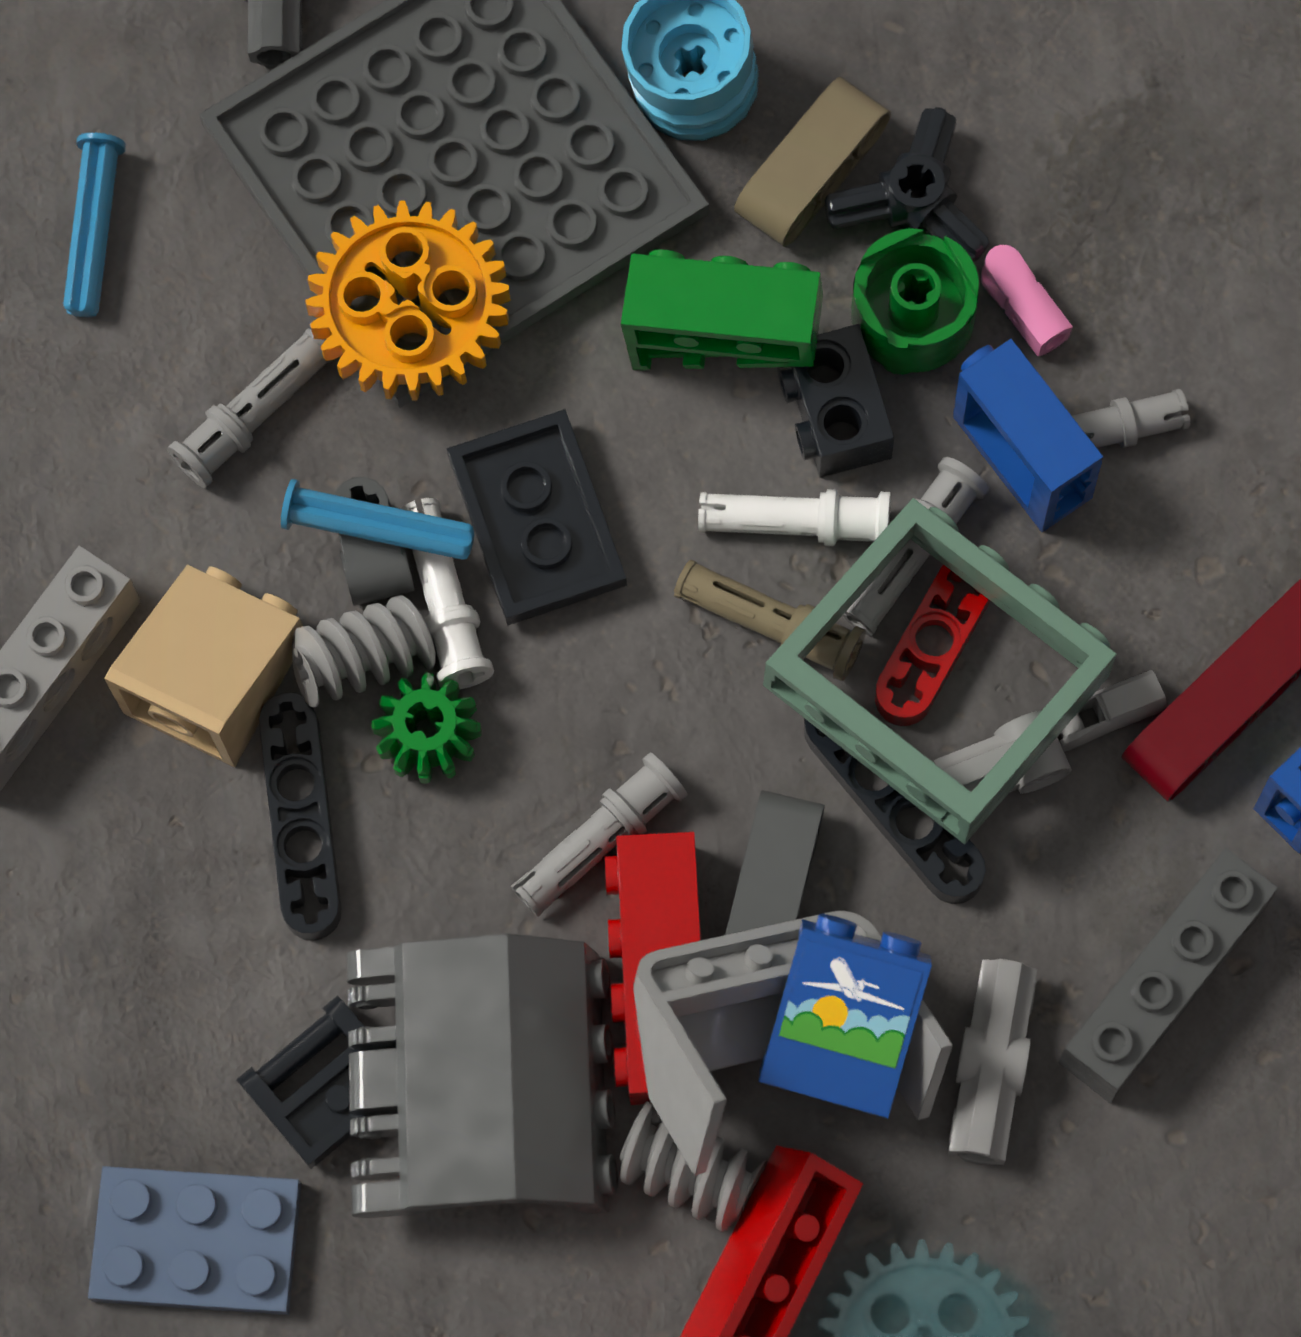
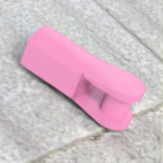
[981,245,1073,357]

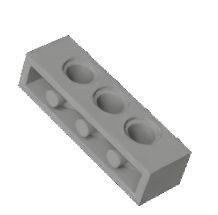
[0,545,141,791]

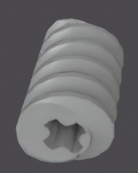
[292,595,436,707]
[619,1102,767,1232]

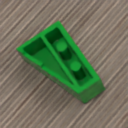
[621,250,823,370]

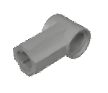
[933,710,1072,794]

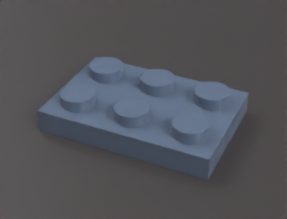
[88,1166,302,1315]

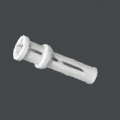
[698,489,891,546]
[401,498,494,689]

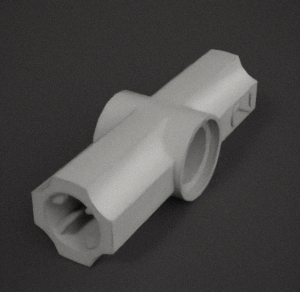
[948,959,1037,1165]

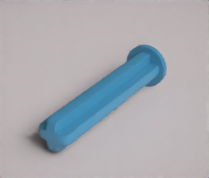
[63,132,126,317]
[281,479,474,560]

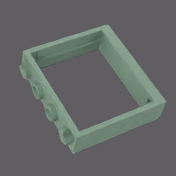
[763,498,1117,844]

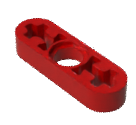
[875,565,990,726]

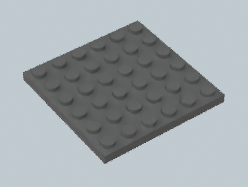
[199,0,709,408]

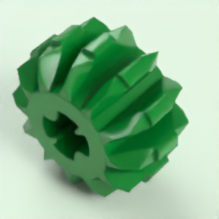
[371,672,482,784]

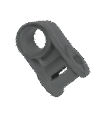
[334,477,415,606]

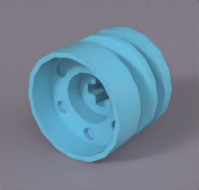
[621,0,759,141]

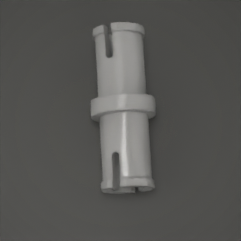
[1072,389,1190,448]

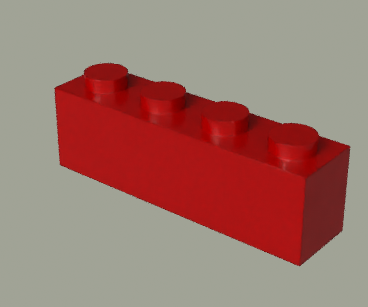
[605,832,700,1105]
[680,1145,863,1337]

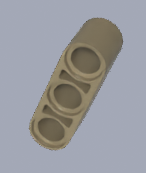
[734,77,891,247]

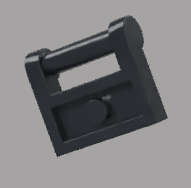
[236,995,381,1169]

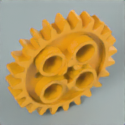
[306,200,511,401]

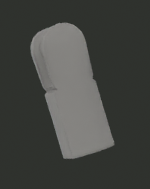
[1059,670,1167,752]

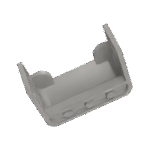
[633,911,953,1176]

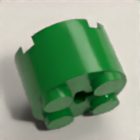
[851,228,979,375]

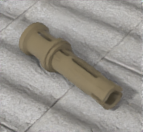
[674,560,866,681]

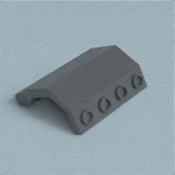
[347,934,618,1218]

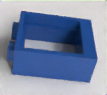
[953,339,1103,532]

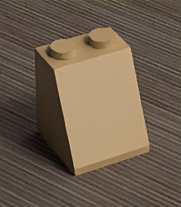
[104,564,302,768]

